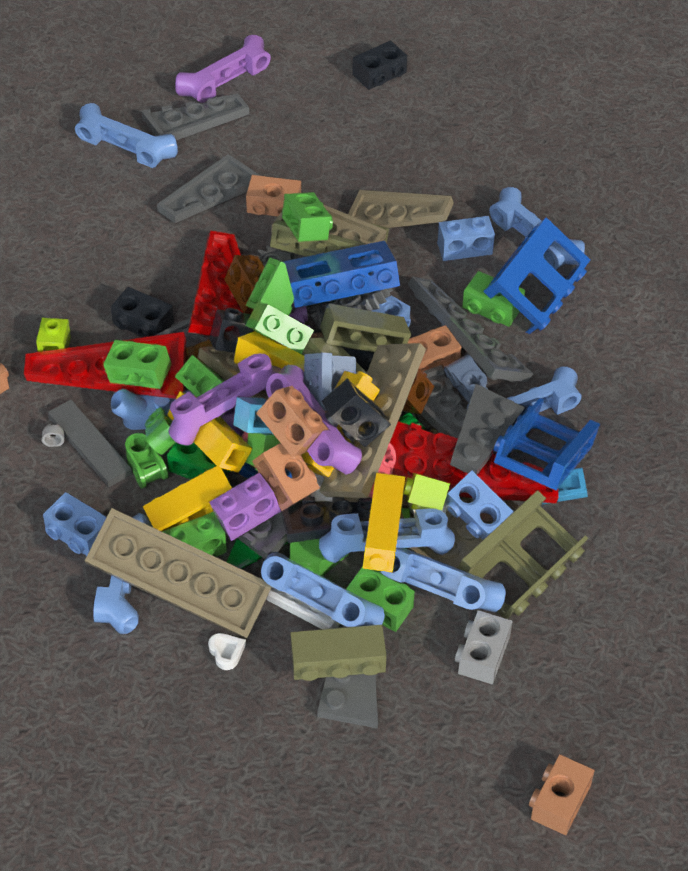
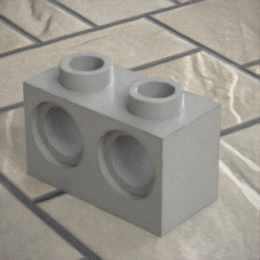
[455,610,512,684]

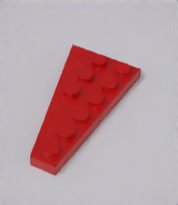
[188,231,254,335]
[24,332,186,399]
[390,421,559,503]

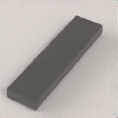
[48,400,132,488]

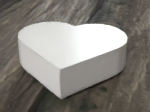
[208,633,246,670]

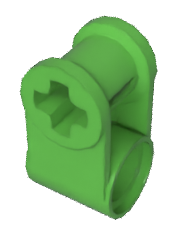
[144,407,176,455]
[125,433,168,489]

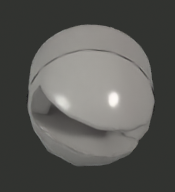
[42,424,64,447]

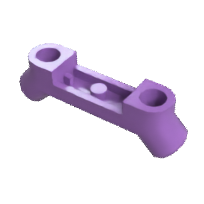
[176,35,271,103]
[168,353,281,445]
[266,365,362,475]

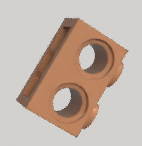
[408,325,461,371]
[256,386,328,457]

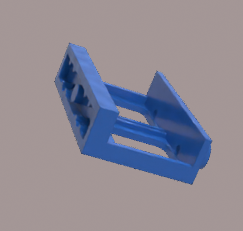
[483,218,590,334]
[283,240,400,308]
[494,398,600,490]

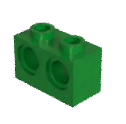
[167,442,231,480]

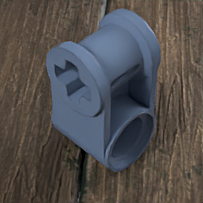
[444,354,488,403]

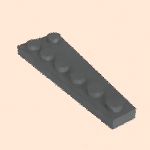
[408,277,533,382]

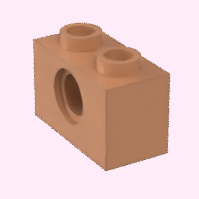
[246,175,301,217]
[252,443,320,511]
[529,754,595,835]

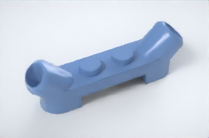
[75,103,178,168]
[489,187,585,270]
[467,367,582,415]
[111,389,195,430]
[319,508,455,563]
[93,513,153,634]
[381,548,506,612]
[261,552,385,627]

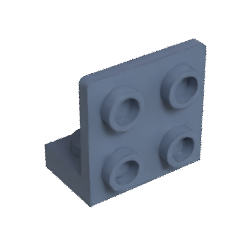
[304,353,356,411]

